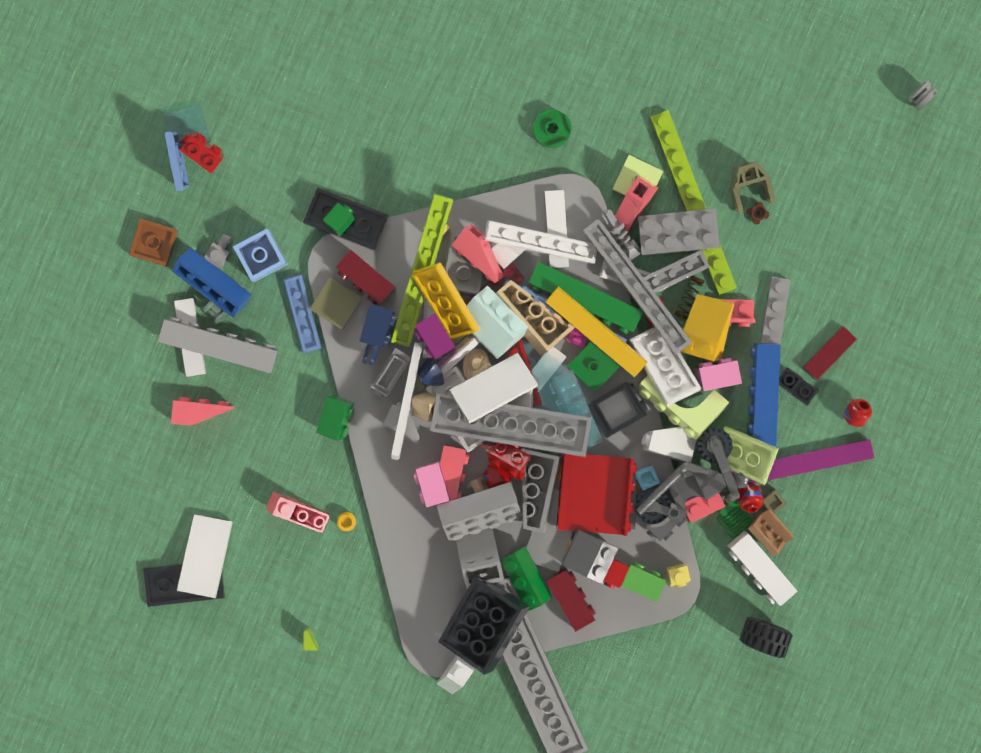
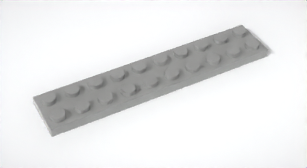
[492,577,588,753]

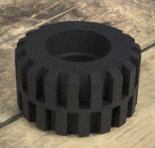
[739,617,793,658]

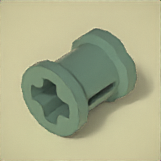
[202,301,227,324]

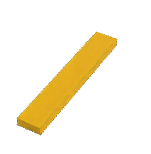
[546,287,648,377]

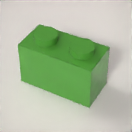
[621,562,666,602]

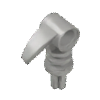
[601,209,641,260]

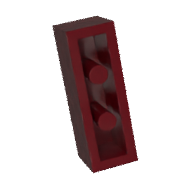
[336,249,396,305]
[546,568,596,632]

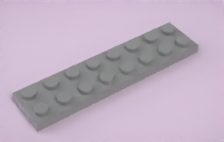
[430,393,592,457]

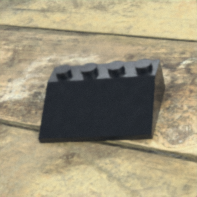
[438,576,530,675]

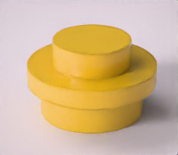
[337,512,356,531]

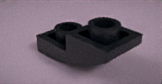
[779,367,819,406]

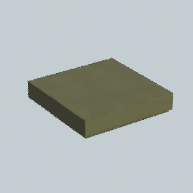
[310,277,363,330]

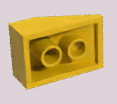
[680,294,734,361]

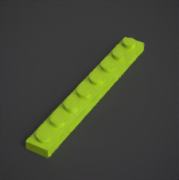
[391,193,453,347]

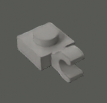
[204,234,232,269]

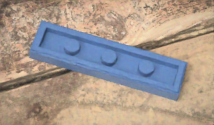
[283,274,322,353]

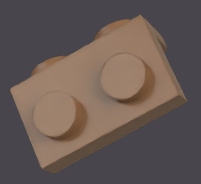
[748,509,794,557]

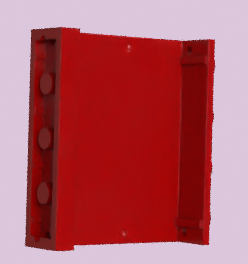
[556,453,637,536]

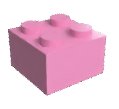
[694,358,742,391]
[413,461,450,507]

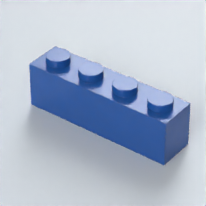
[172,248,252,318]

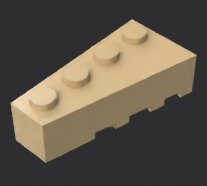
[495,280,575,356]

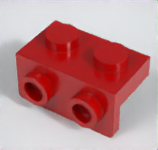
[487,442,530,481]

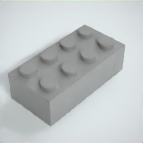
[638,208,720,255]
[437,482,522,540]

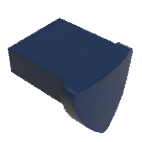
[417,357,444,386]

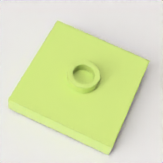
[612,155,663,196]

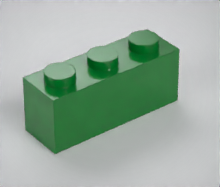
[500,546,552,612]

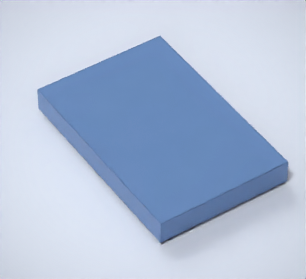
[165,131,190,191]

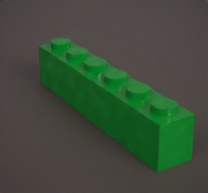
[528,262,643,335]

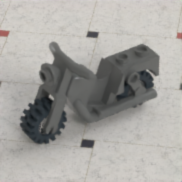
[635,428,749,541]

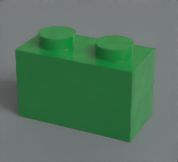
[316,395,355,441]

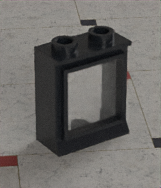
[586,381,648,438]

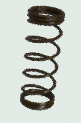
[674,276,705,320]

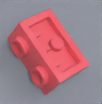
[720,299,755,327]
[685,493,725,523]

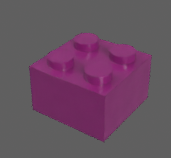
[414,314,455,359]

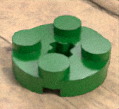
[533,109,572,148]

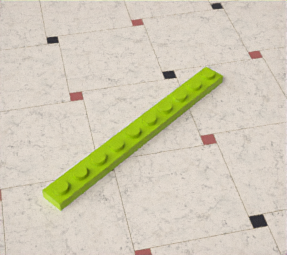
[650,110,737,295]

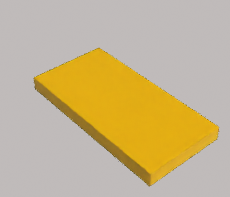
[411,263,480,338]

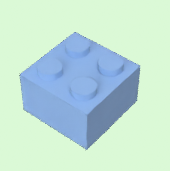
[233,229,288,282]

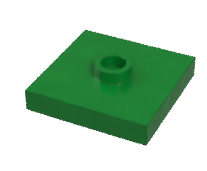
[567,341,620,392]

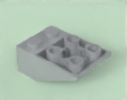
[456,528,504,589]

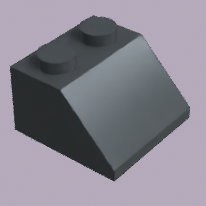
[561,529,618,583]

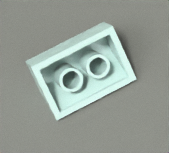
[467,286,528,359]

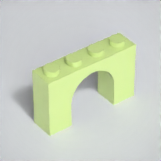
[637,376,729,440]

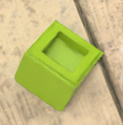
[303,628,319,651]

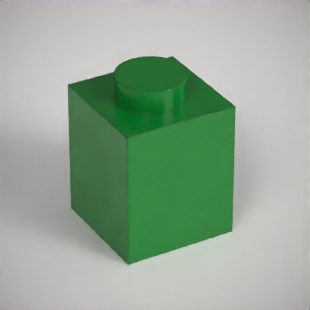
[323,203,355,236]

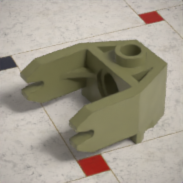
[729,162,775,213]

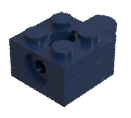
[359,304,397,366]

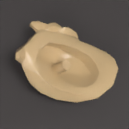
[463,349,492,380]

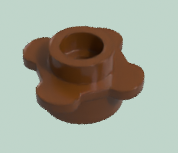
[746,202,769,225]

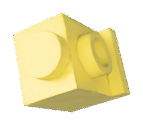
[666,563,691,587]

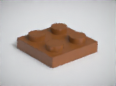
[129,218,179,267]

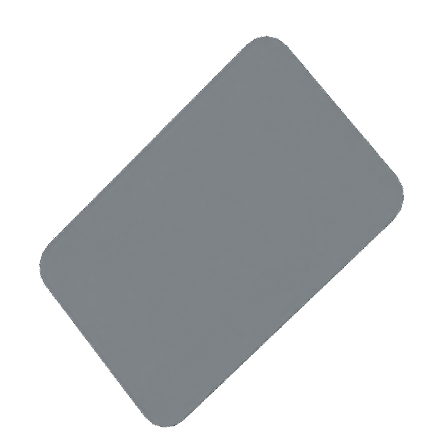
[308,174,701,677]

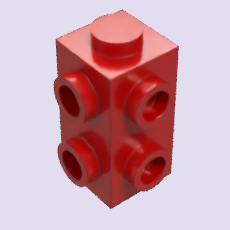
[179,131,224,174]

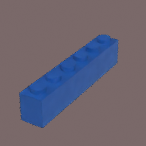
[747,343,781,460]

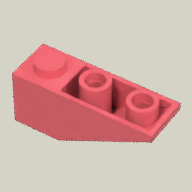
[615,176,659,235]
[452,224,504,283]
[171,397,234,425]
[440,444,470,501]
[265,491,330,533]

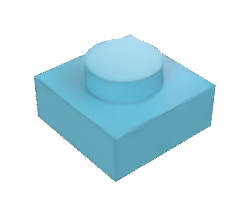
[635,465,660,491]

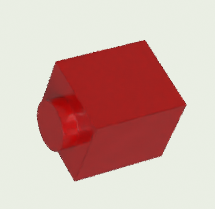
[603,559,630,589]

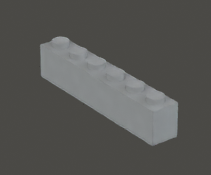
[158,316,279,373]

